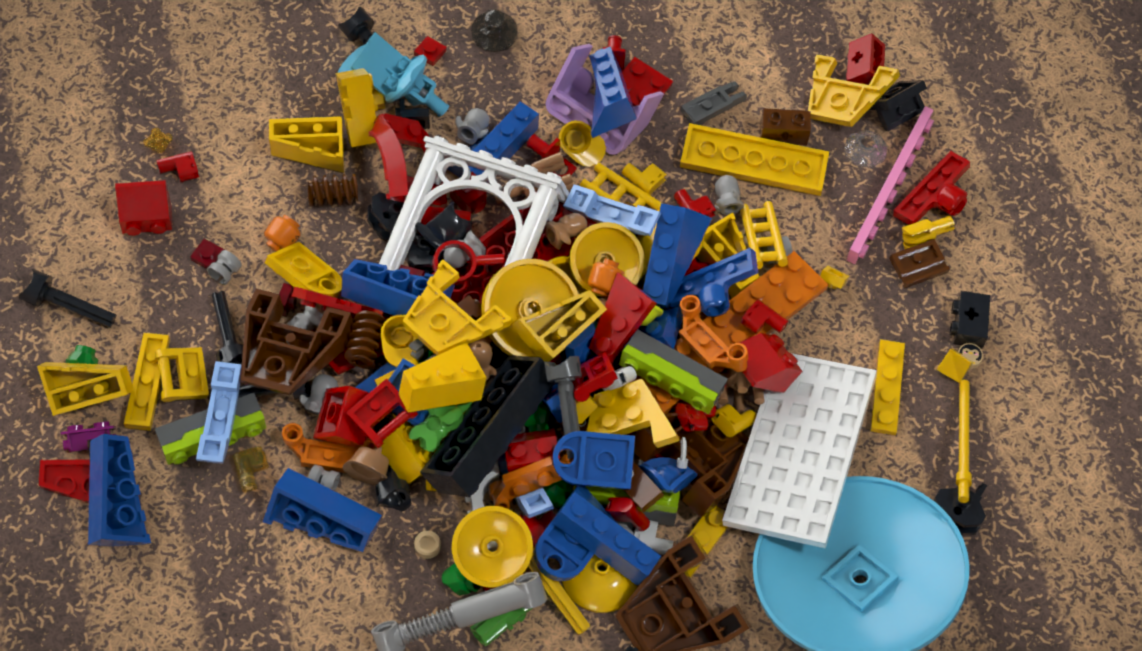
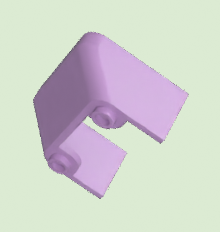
[546,44,664,155]

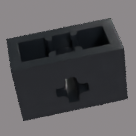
[949,291,991,349]

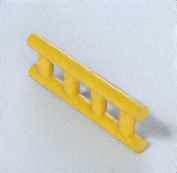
[579,162,663,211]
[740,201,788,269]

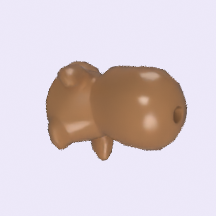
[546,213,587,250]
[469,340,497,381]

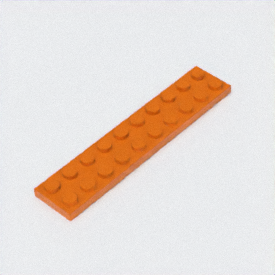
[632,251,829,414]

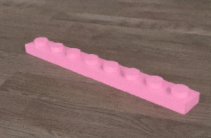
[846,106,934,264]

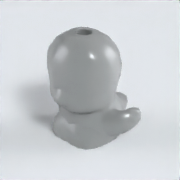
[455,108,490,144]
[715,175,744,215]
[444,230,486,269]
[286,306,323,331]
[299,374,338,415]

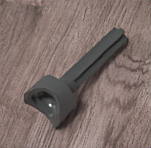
[544,356,582,459]

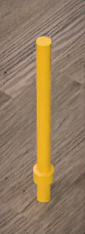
[956,380,972,503]

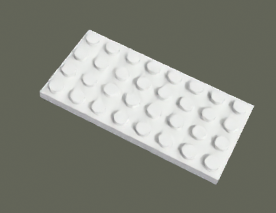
[722,353,877,549]

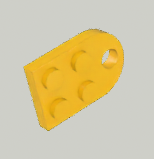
[265,242,342,298]

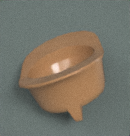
[342,446,389,485]

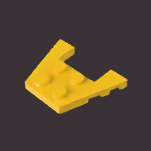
[808,55,900,127]
[402,259,512,355]
[587,379,680,448]

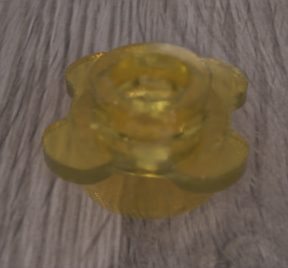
[143,128,173,153]

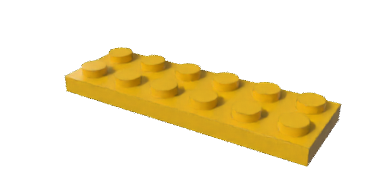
[680,123,829,196]

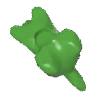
[409,402,472,452]

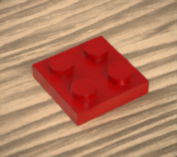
[622,57,673,107]

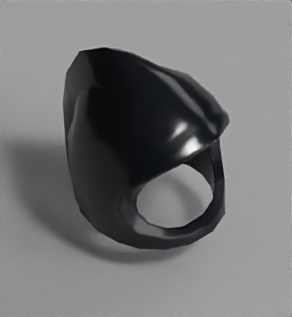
[415,201,473,253]

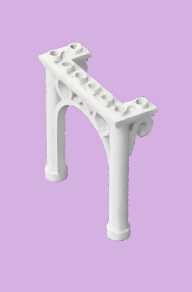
[379,136,569,271]

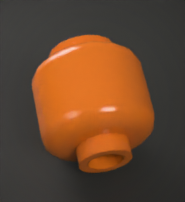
[264,215,301,252]
[587,258,624,297]

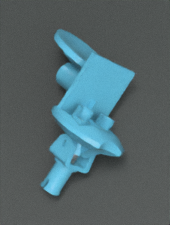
[338,32,449,117]

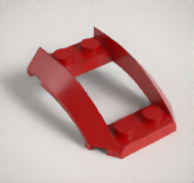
[369,113,447,208]

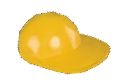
[558,120,606,167]
[381,315,418,368]

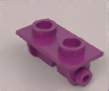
[61,421,116,452]

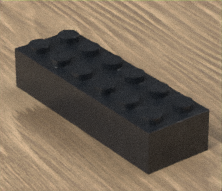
[420,356,555,498]

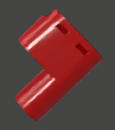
[156,151,199,182]
[673,189,716,217]
[740,299,789,334]
[676,403,716,431]
[605,497,650,531]

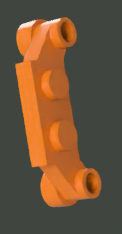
[679,295,748,372]
[282,423,375,473]
[489,454,574,509]

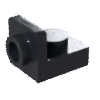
[395,99,430,129]

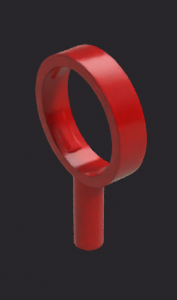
[432,240,505,284]

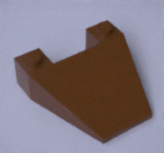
[241,288,353,396]
[634,406,749,518]
[615,535,752,651]

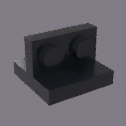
[869,80,927,131]

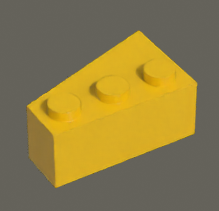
[335,68,378,147]
[269,116,344,173]
[696,212,760,298]
[511,290,607,362]
[399,342,487,412]
[37,362,134,416]

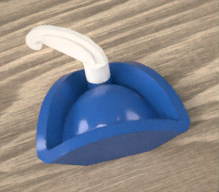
[639,437,698,493]

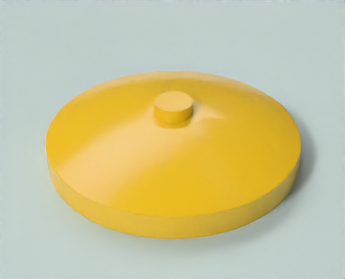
[481,259,578,357]

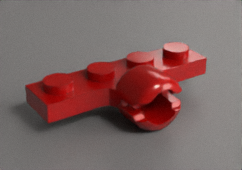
[893,151,970,225]

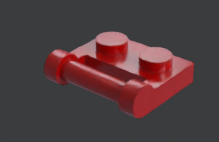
[572,352,618,402]
[346,378,418,449]

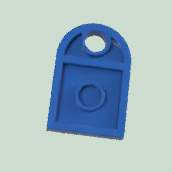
[553,431,635,490]
[534,514,594,581]

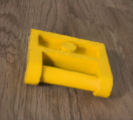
[155,347,209,402]

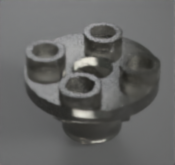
[471,9,518,52]

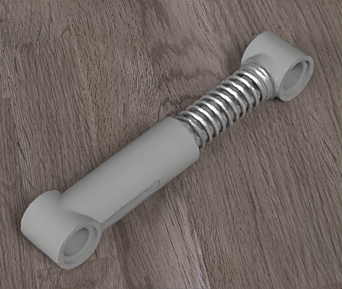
[371,572,547,651]

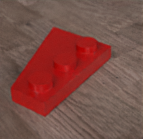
[589,272,657,362]
[292,287,383,319]
[38,459,90,503]

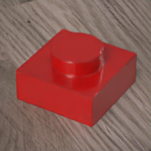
[414,36,447,66]

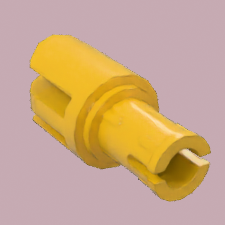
[902,216,955,249]

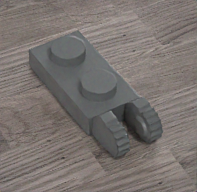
[681,81,747,125]

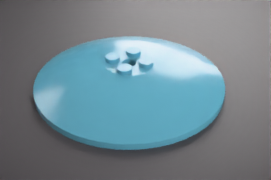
[753,476,969,651]

